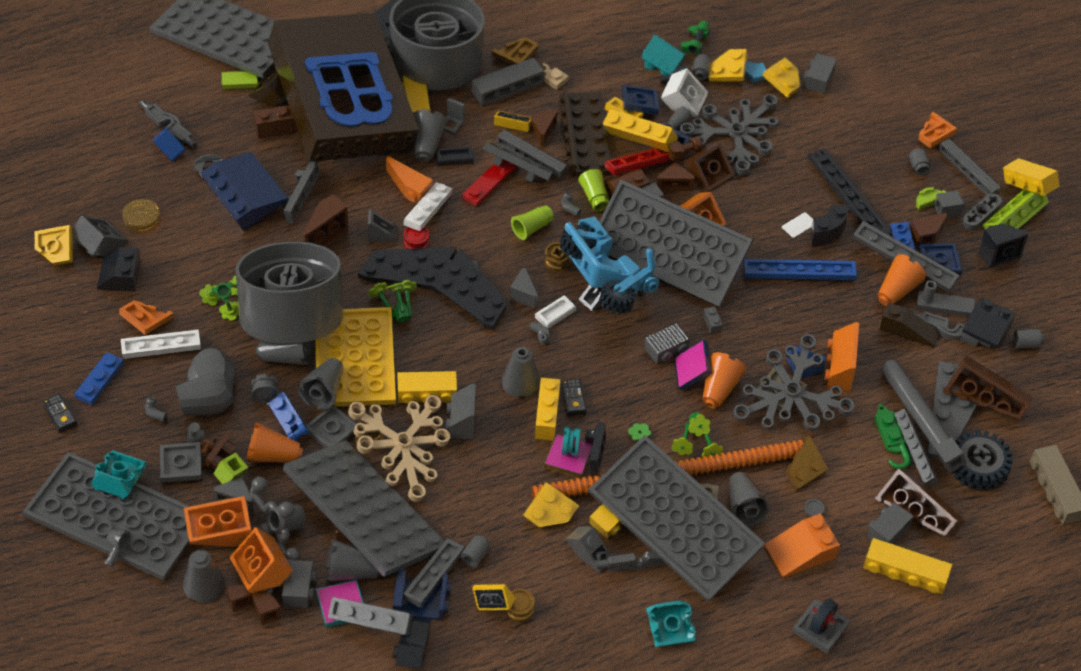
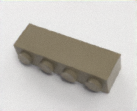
[1030,445,1081,525]

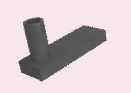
[916,280,975,317]

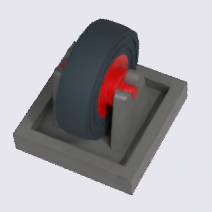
[792,598,850,654]

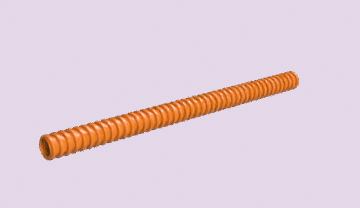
[532,439,804,499]

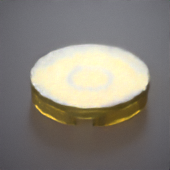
[122,199,160,231]

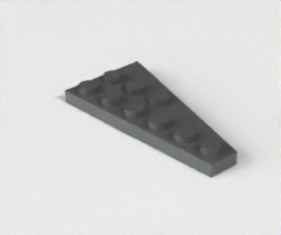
[927,361,996,460]

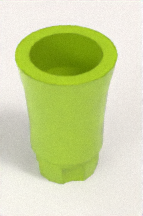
[578,169,609,212]
[511,205,554,240]

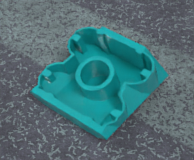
[641,34,686,76]
[91,450,147,500]
[646,601,696,647]

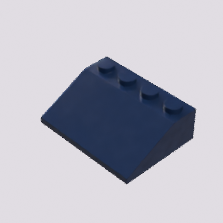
[201,152,289,231]

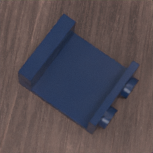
[393,570,451,621]

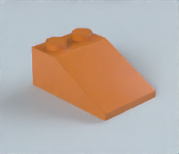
[184,496,252,547]
[764,513,840,578]

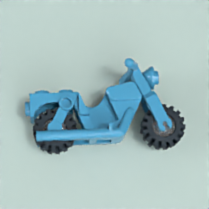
[560,217,659,315]

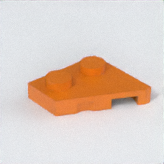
[918,112,957,148]
[119,300,173,335]

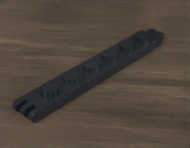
[808,148,891,236]

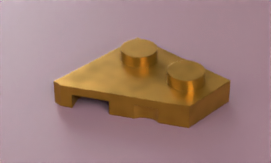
[492,37,539,65]
[785,436,828,489]

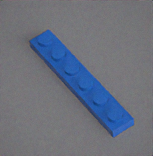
[743,259,857,280]

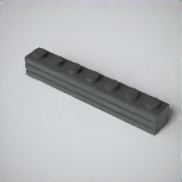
[497,129,567,179]
[939,139,1001,195]
[894,409,939,488]

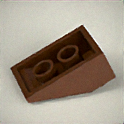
[302,194,349,247]

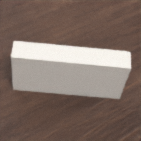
[535,295,576,329]

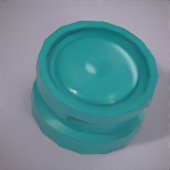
[562,427,581,457]

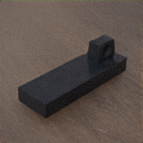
[585,422,606,476]

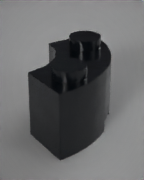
[811,205,849,246]
[393,616,431,669]

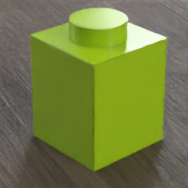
[214,452,248,484]

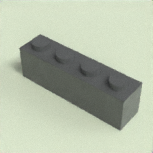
[472,58,544,106]

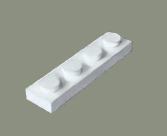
[403,182,453,231]
[121,329,201,359]

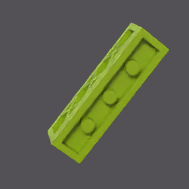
[983,189,1049,230]

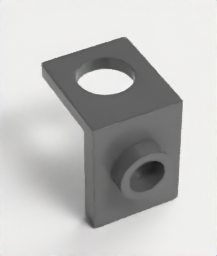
[444,98,465,134]

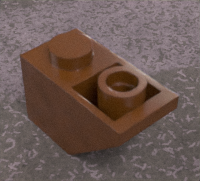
[910,213,947,248]

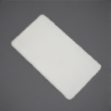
[781,212,813,238]

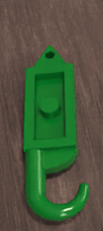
[874,404,911,469]

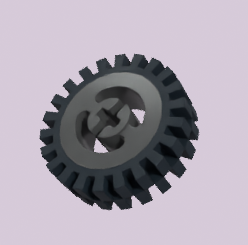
[951,430,1013,491]

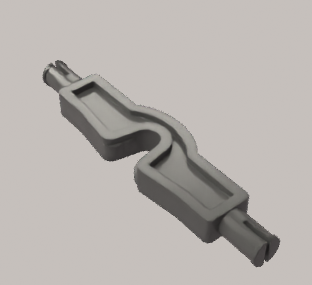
[139,99,197,149]
[911,310,991,348]
[594,551,667,571]

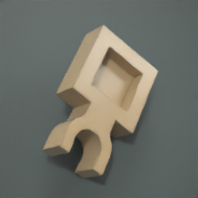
[542,63,568,90]

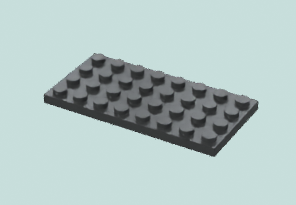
[149,0,275,78]
[599,180,753,308]
[588,435,765,602]
[283,440,445,577]
[23,452,190,581]

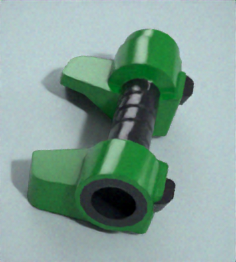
[681,21,711,55]

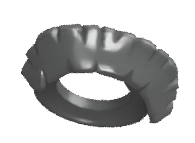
[194,154,223,179]

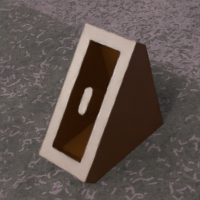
[531,110,558,146]
[657,163,694,191]

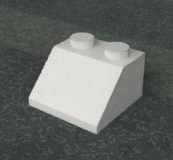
[661,68,708,117]

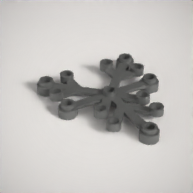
[680,94,778,176]
[733,334,854,431]

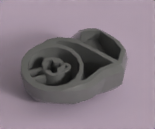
[175,348,236,416]

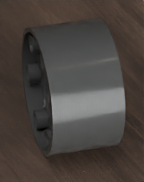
[389,0,485,90]
[235,242,343,344]

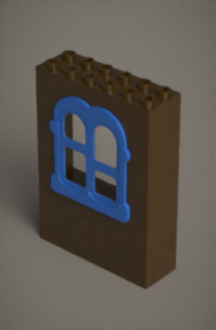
[268,13,419,162]

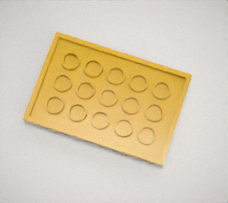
[315,307,396,408]

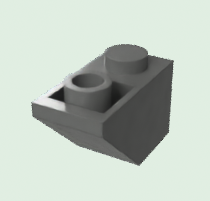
[566,526,611,572]

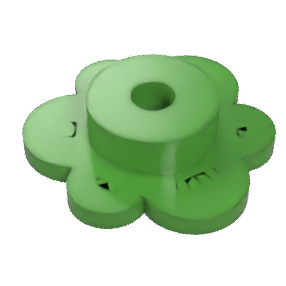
[628,423,651,441]

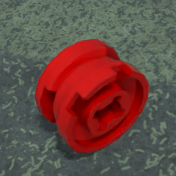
[404,226,430,249]

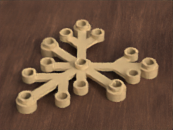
[348,395,450,502]

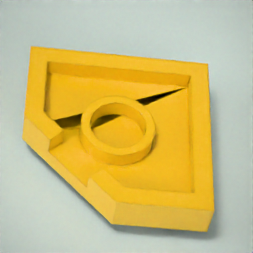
[708,49,747,82]
[762,58,800,98]
[35,225,73,266]
[522,482,579,527]

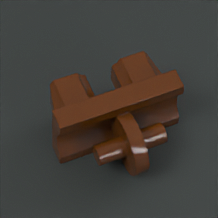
[200,432,236,470]

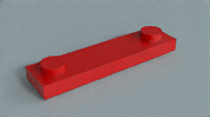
[605,148,671,175]
[462,159,518,207]

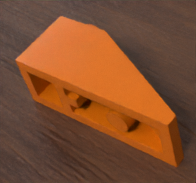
[386,156,433,204]

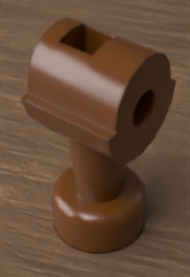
[669,136,703,161]

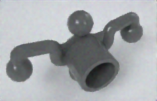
[250,477,305,561]

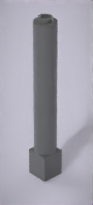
[881,360,967,473]

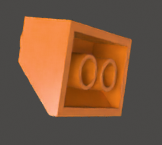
[680,192,727,226]
[824,322,859,391]
[229,527,293,593]

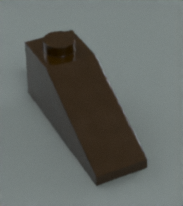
[879,302,939,348]

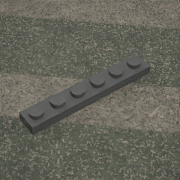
[853,221,959,292]

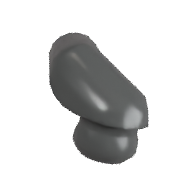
[561,192,581,217]
[529,321,551,344]
[144,397,168,422]

